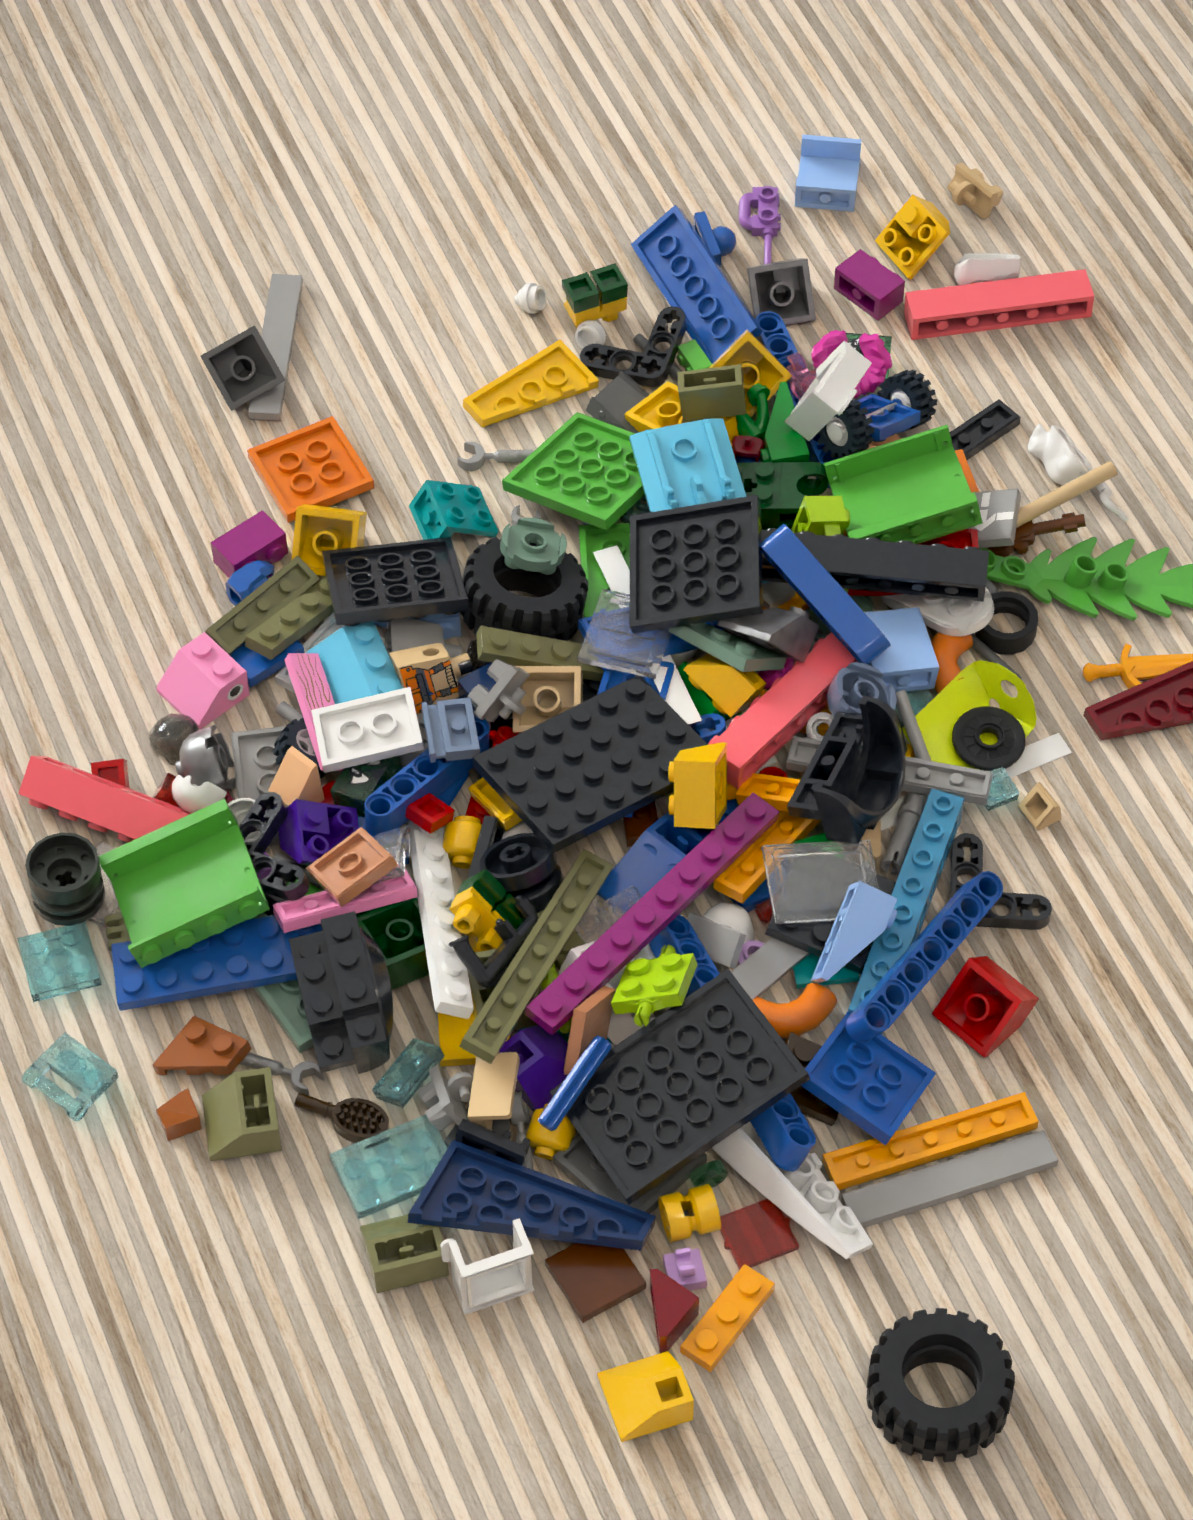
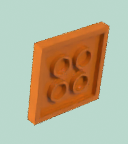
[247,416,374,523]

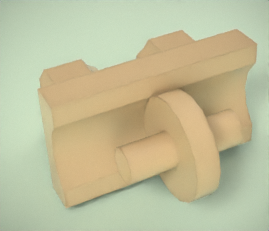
[947,162,1003,219]

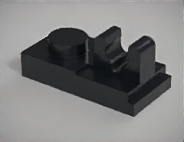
[455,1119,530,1166]

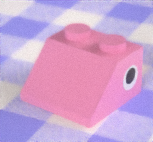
[156,632,250,731]

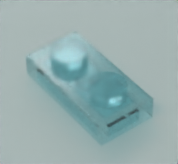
[372,1038,444,1108]

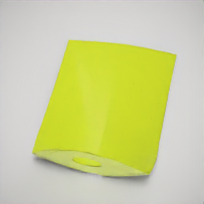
[902,660,1037,770]

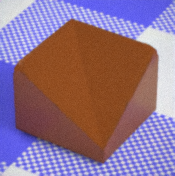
[156,1089,202,1141]

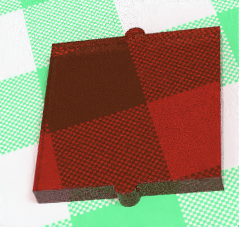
[720,1199,799,1270]

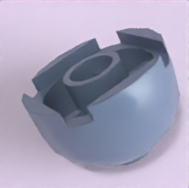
[827,662,897,717]

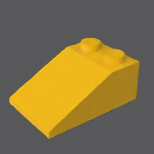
[624,381,738,441]

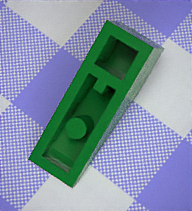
[760,382,809,462]

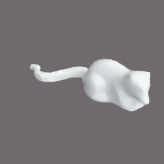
[1028,424,1128,522]

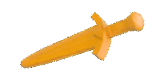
[1083,643,1193,689]

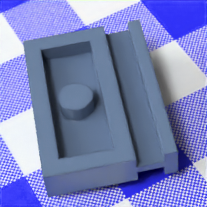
[422,698,480,763]

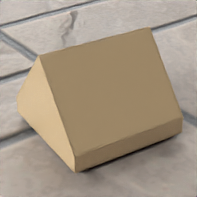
[1018,782,1061,830]

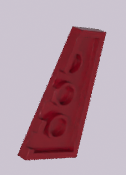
[1083,661,1193,740]

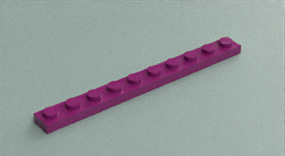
[525,793,779,1035]

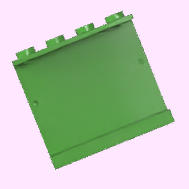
[824,425,983,544]
[98,798,270,968]

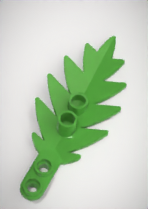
[979,537,1193,621]

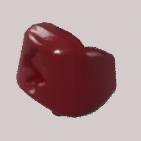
[731,435,764,462]

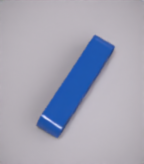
[760,524,891,665]
[365,716,490,838]

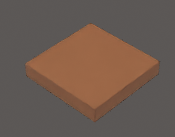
[306,827,398,907]
[563,985,616,1075]

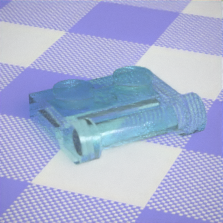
[22,1032,119,1121]

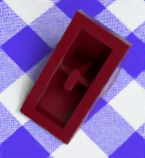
[650,1268,699,1353]

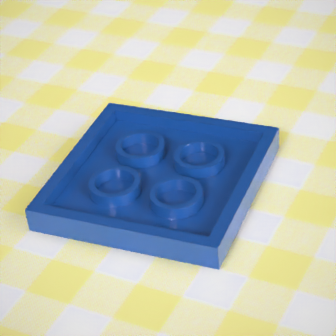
[801,1011,936,1146]

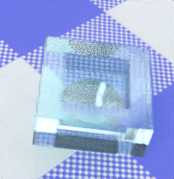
[984,766,1019,811]

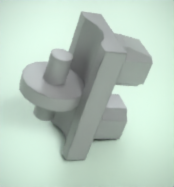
[467,659,530,722]
[419,1064,473,1132]

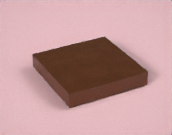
[545,1243,646,1323]

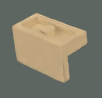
[467,1052,520,1131]

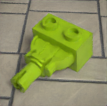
[791,496,850,593]

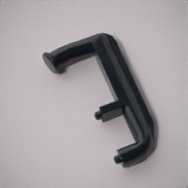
[449,895,539,989]

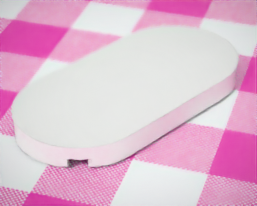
[880,588,994,636]

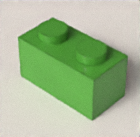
[676,339,712,371]

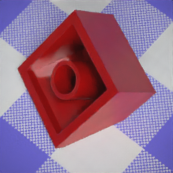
[932,956,1039,1057]

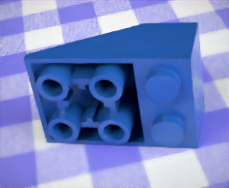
[597,811,704,915]

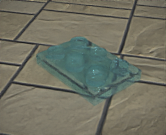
[329,1114,447,1219]

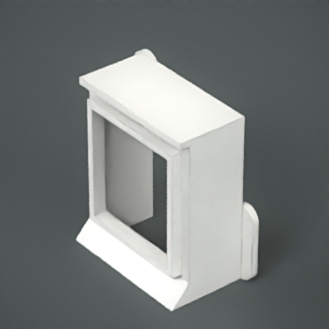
[784,341,872,441]
[440,1218,534,1315]

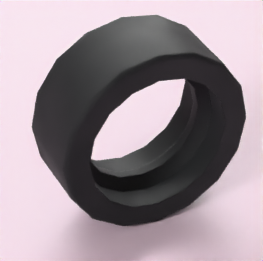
[975,591,1038,655]

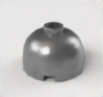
[175,725,236,791]

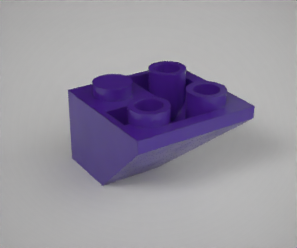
[278,799,359,865]
[499,1025,568,1112]

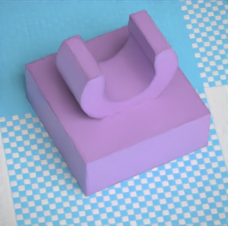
[663,1247,707,1291]

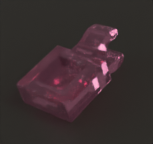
[786,352,817,401]

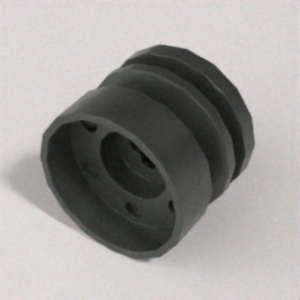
[25,832,105,926]

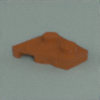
[152,1016,251,1075]

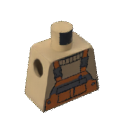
[389,643,474,714]

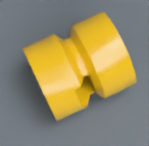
[658,1184,721,1243]

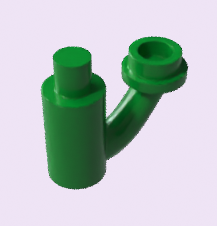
[736,383,770,441]

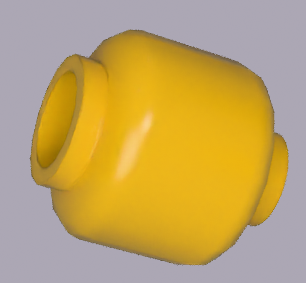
[443,816,482,869]
[526,1103,576,1160]

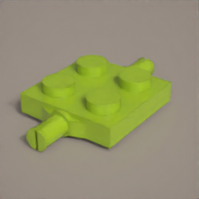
[611,945,698,1027]

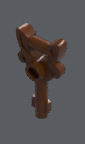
[987,512,1086,557]

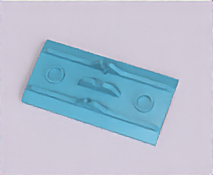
[629,418,771,583]

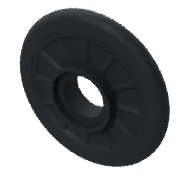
[952,706,1026,771]

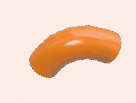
[931,632,973,694]
[753,983,837,1038]

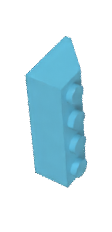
[306,621,420,727]

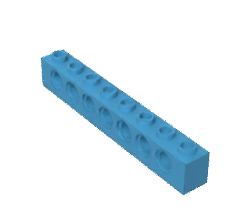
[848,788,964,1035]

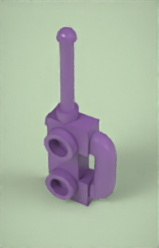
[739,186,781,264]

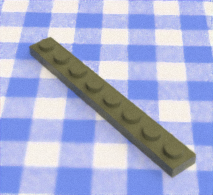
[459,849,614,1064]

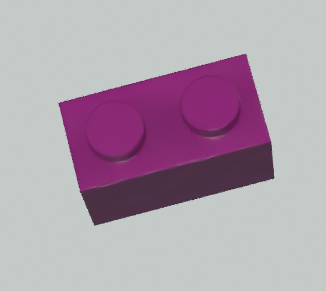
[834,249,905,321]
[211,510,288,578]

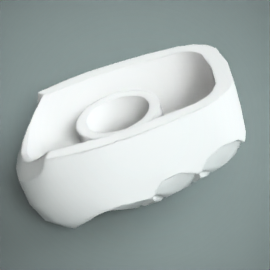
[954,253,1021,285]

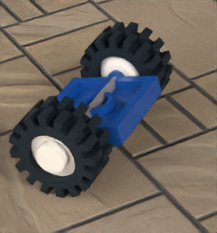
[817,370,937,459]

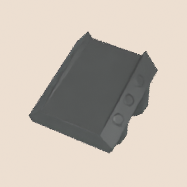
[586,371,650,434]

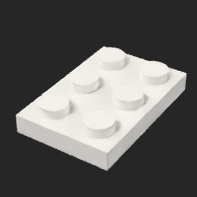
[311,687,424,773]

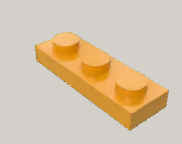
[680,1264,775,1373]

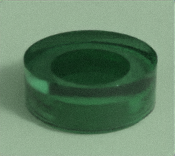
[689,1160,728,1188]

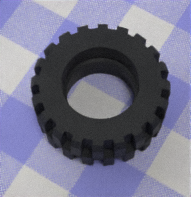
[460,537,588,641]
[866,1308,1015,1463]

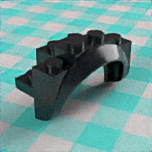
[787,695,907,844]
[289,911,393,1074]

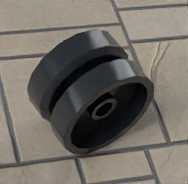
[480,833,564,913]

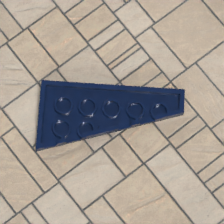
[408,1140,656,1251]

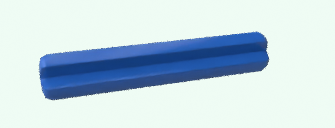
[538,1035,612,1131]

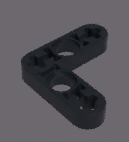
[580,306,687,387]
[239,792,310,901]
[950,833,1052,930]

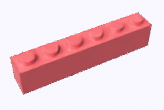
[904,269,1094,340]
[708,632,859,789]
[18,756,192,842]

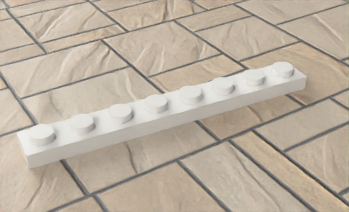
[407,820,474,1019]

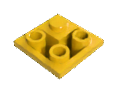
[874,194,950,280]
[683,653,767,717]
[597,1351,694,1442]

